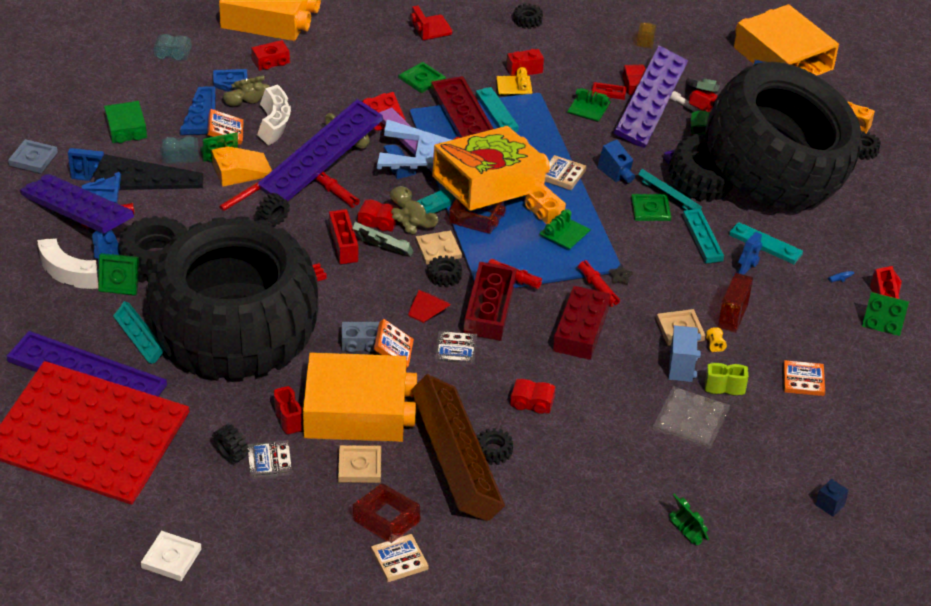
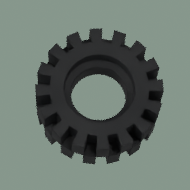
[514,3,543,29]
[859,131,881,160]
[255,193,290,227]
[428,255,462,288]
[212,424,249,464]
[477,428,513,465]

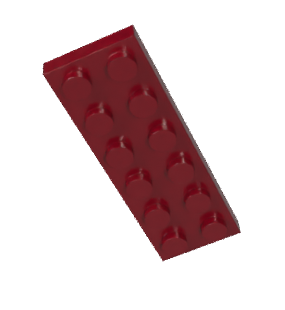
[431,76,494,138]

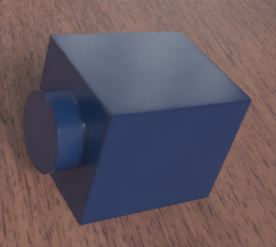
[816,479,849,516]

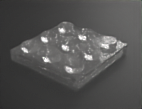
[653,386,730,449]

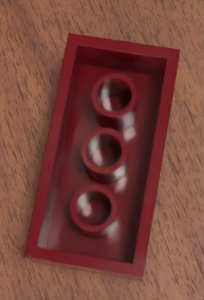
[463,262,517,341]
[553,286,611,360]

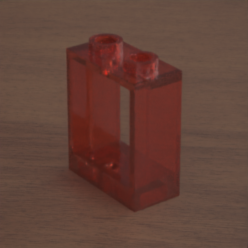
[450,198,506,234]
[718,272,753,333]
[353,483,421,543]

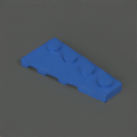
[180,86,216,135]

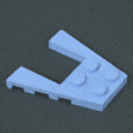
[377,120,451,169]

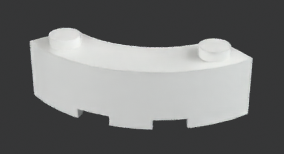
[257,85,291,145]
[38,239,99,289]

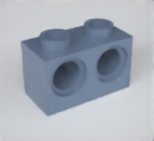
[342,322,379,352]

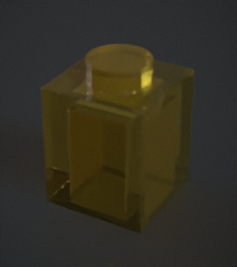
[637,23,656,49]

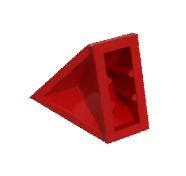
[870,266,902,299]
[408,290,451,323]

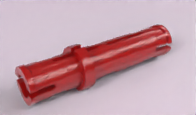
[316,172,360,208]
[488,259,542,289]
[578,260,620,307]

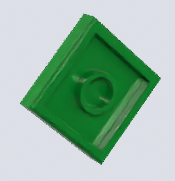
[398,62,446,93]
[631,194,671,221]
[98,253,139,295]

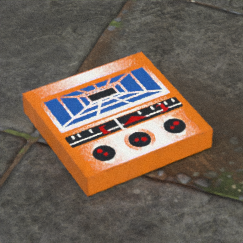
[207,109,243,144]
[374,319,414,368]
[783,360,825,396]

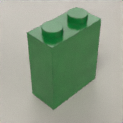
[104,101,147,143]

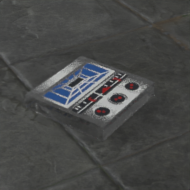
[435,331,477,366]
[247,440,293,479]

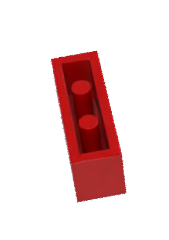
[329,209,358,264]

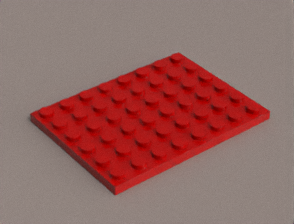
[0,361,190,505]

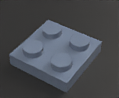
[8,139,58,173]

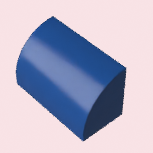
[384,145,416,179]

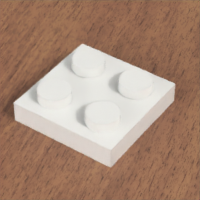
[141,531,201,581]

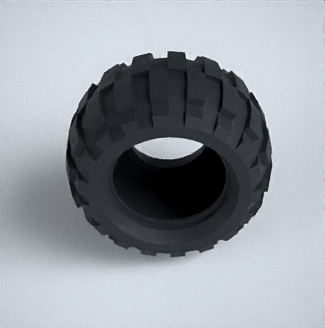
[148,216,318,382]

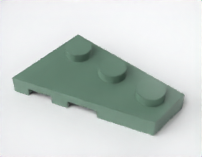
[687,78,720,92]
[352,222,413,257]

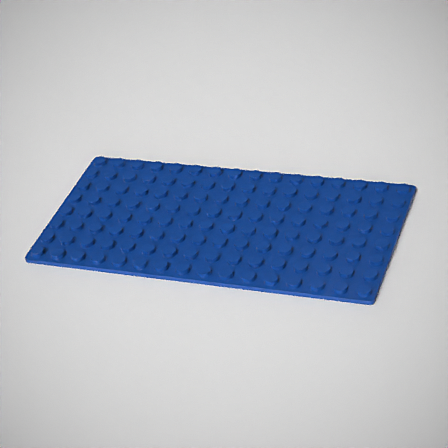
[410,93,622,288]

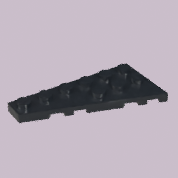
[94,154,203,190]

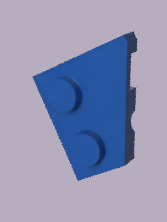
[82,172,121,204]
[92,229,120,274]
[733,232,762,279]

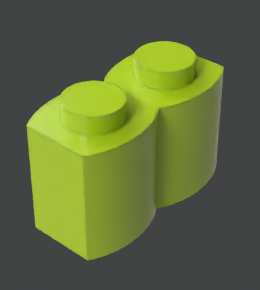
[705,363,748,395]

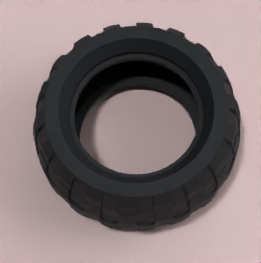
[705,62,862,210]

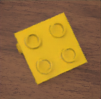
[496,67,532,95]

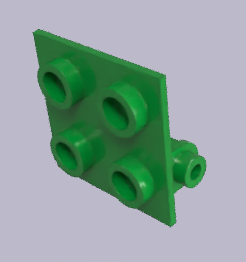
[567,88,611,121]
[200,132,238,162]
[540,209,591,249]
[862,292,909,336]
[669,493,709,545]

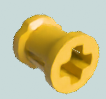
[706,327,727,352]

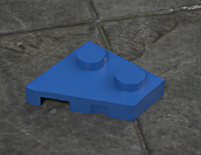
[213,69,248,91]
[68,148,104,181]

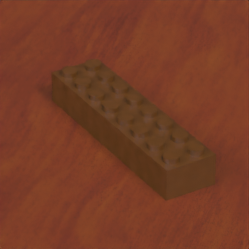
[411,374,505,521]

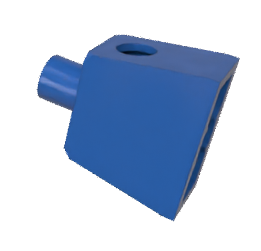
[597,139,635,183]

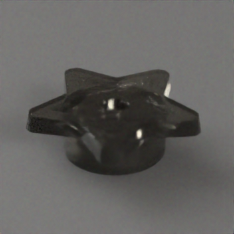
[609,264,633,285]

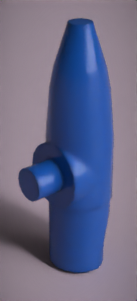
[828,271,854,283]

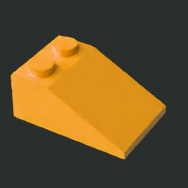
[212,146,272,187]

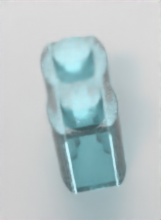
[154,34,192,60]
[162,136,199,164]

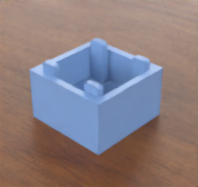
[669,325,701,382]

